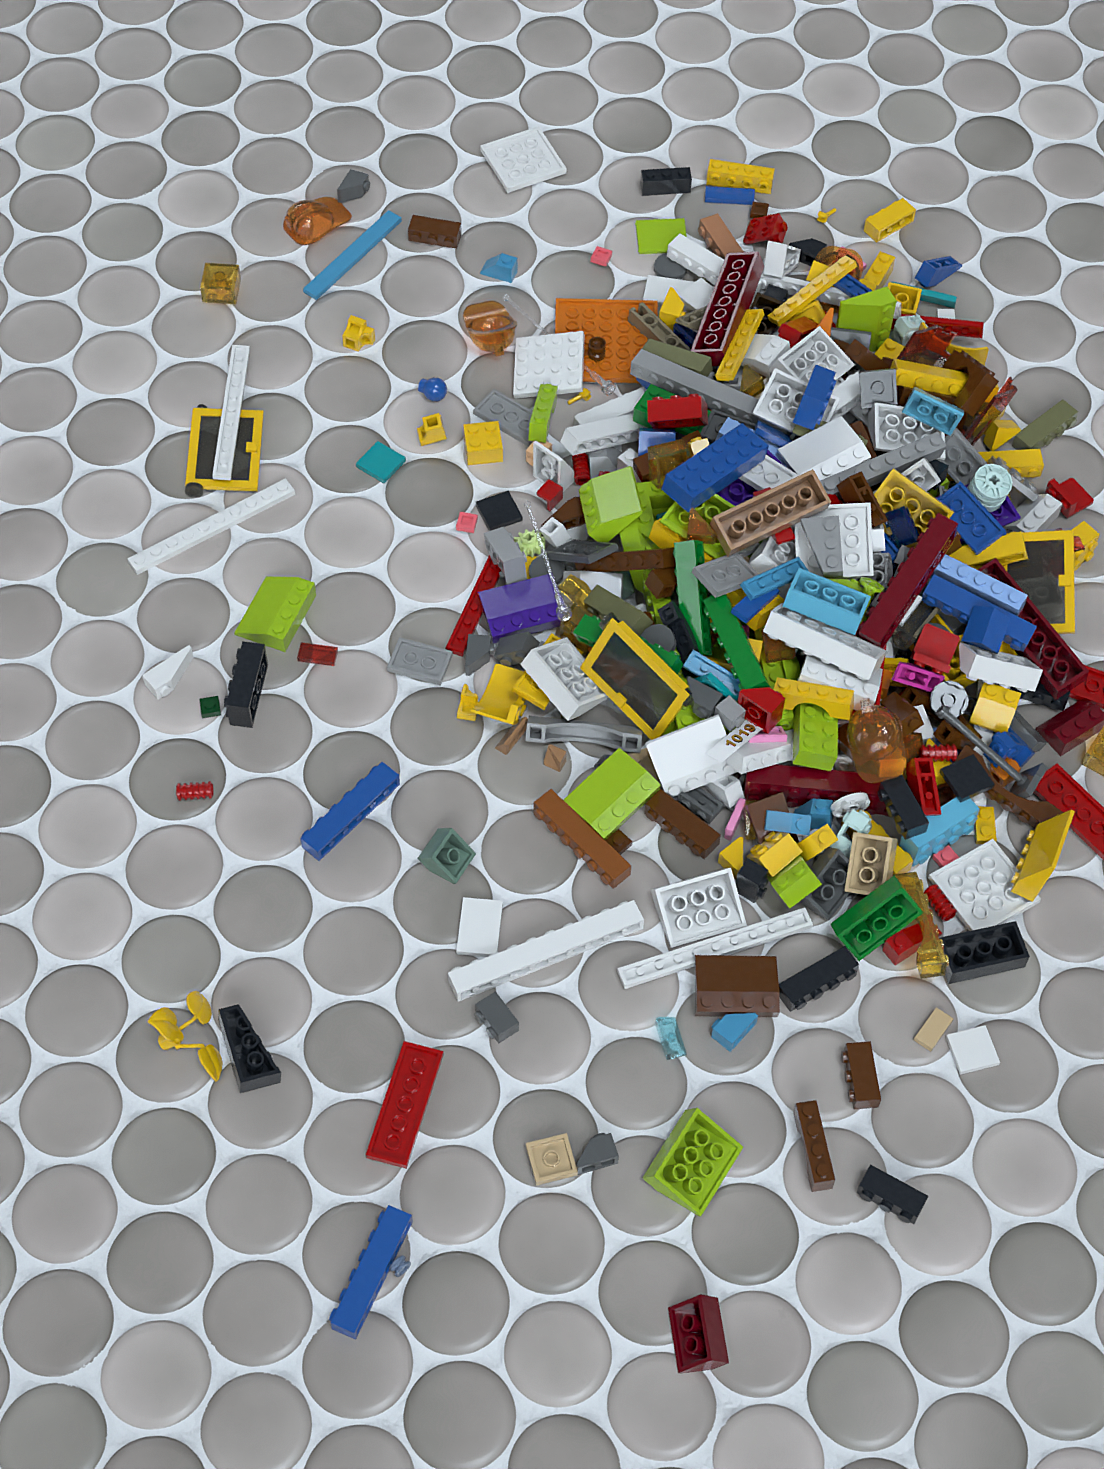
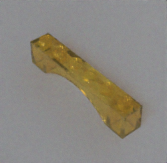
[893,872,949,979]

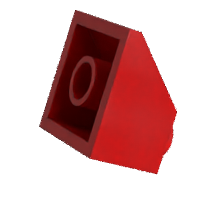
[738,687,785,734]

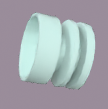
[967,464,1013,512]

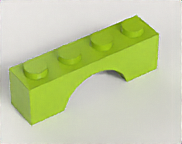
[528,384,558,443]

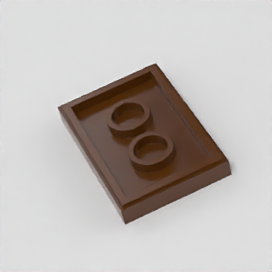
[745,792,799,844]

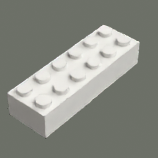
[763,603,887,680]

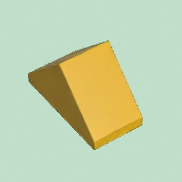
[983,419,1021,451]
[718,837,743,880]

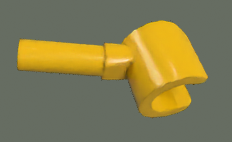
[817,208,836,223]
[567,388,591,405]

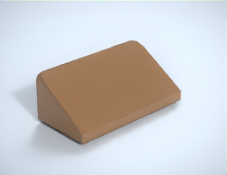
[495,717,528,755]

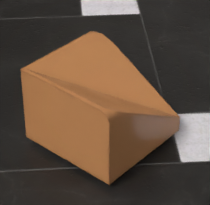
[544,744,567,772]

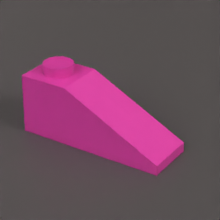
[892,662,945,692]

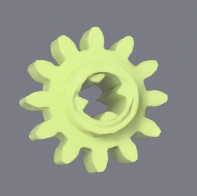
[514,529,546,558]

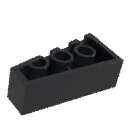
[218,1004,282,1093]

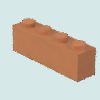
[698,213,744,260]

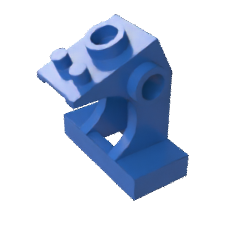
[983,727,1035,768]

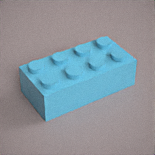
[783,568,871,635]
[899,797,980,867]

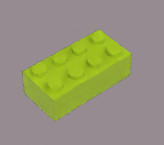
[792,703,838,771]

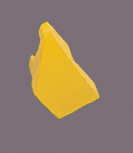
[457,684,478,721]

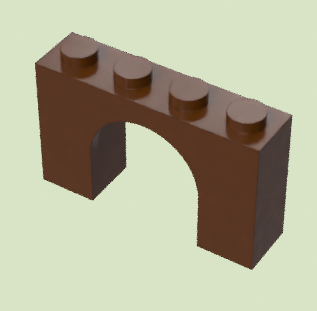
[941,349,999,417]
[901,685,983,750]
[838,692,924,767]

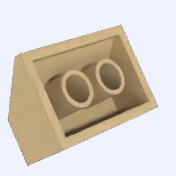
[845,832,898,895]

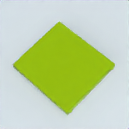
[635,218,687,254]

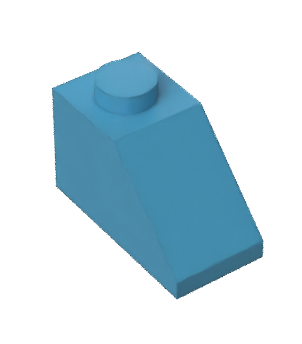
[480,253,518,283]
[794,798,834,829]
[764,810,811,835]
[711,1013,758,1052]

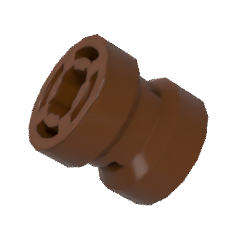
[588,337,606,361]

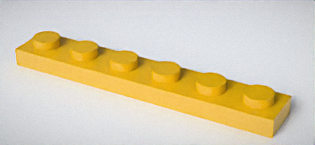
[767,255,857,327]
[715,309,764,381]

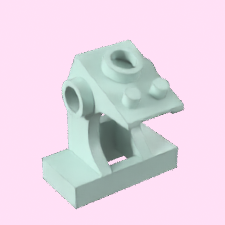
[889,314,928,354]
[830,809,872,859]

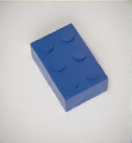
[793,365,837,430]

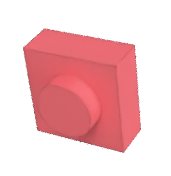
[591,246,612,267]
[456,512,478,533]
[932,845,960,868]

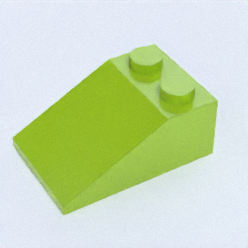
[767,855,822,908]

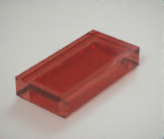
[297,642,338,666]

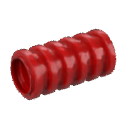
[572,453,591,485]
[919,744,957,762]
[176,781,214,801]
[923,884,957,921]

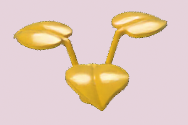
[147,991,223,1082]

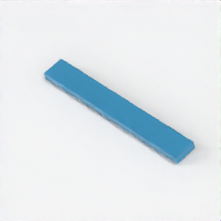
[303,210,402,300]

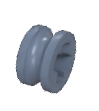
[389,1255,411,1277]

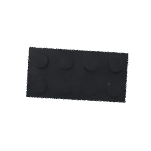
[224,641,268,728]
[935,921,1030,984]

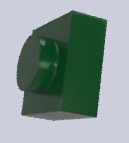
[199,696,221,719]

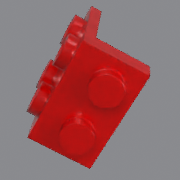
[743,213,788,244]
[1044,478,1094,518]
[910,623,960,675]

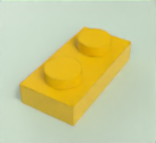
[974,806,997,844]

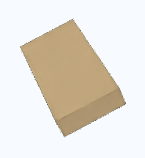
[914,1007,954,1052]

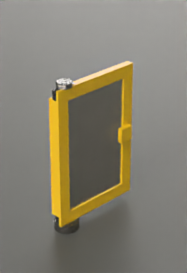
[185,404,264,498]
[1002,529,1075,634]
[580,612,694,740]

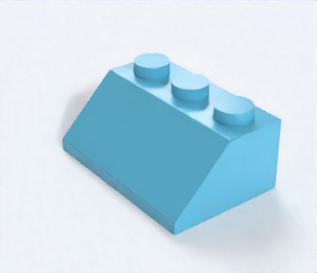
[902,387,964,436]

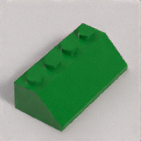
[830,875,924,961]

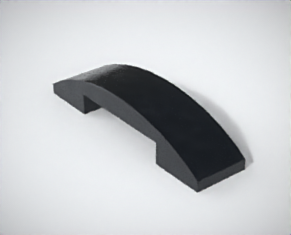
[657,601,699,678]

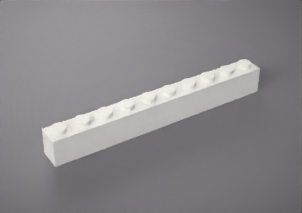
[448,900,644,1002]

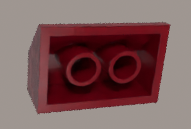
[1035,701,1104,757]
[668,1294,729,1374]

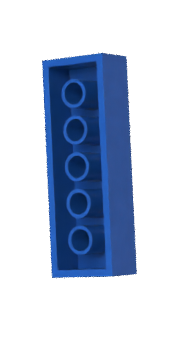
[662,423,769,513]

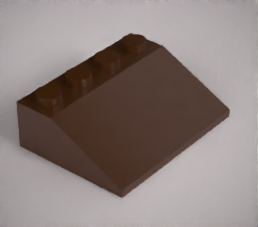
[695,955,780,1017]

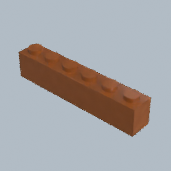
[533,789,631,889]

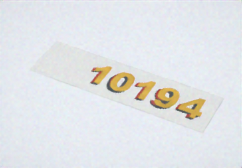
[705,720,762,763]

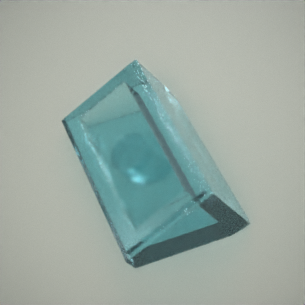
[655,1017,687,1060]

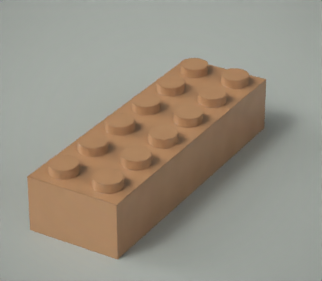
[710,469,831,557]

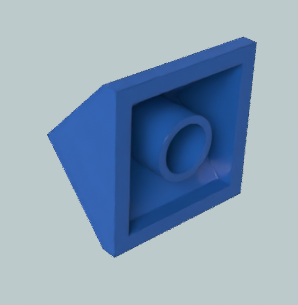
[638,428,676,458]
[961,606,1011,654]

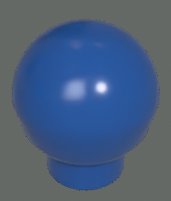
[418,377,447,402]

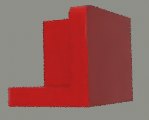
[536,479,563,511]

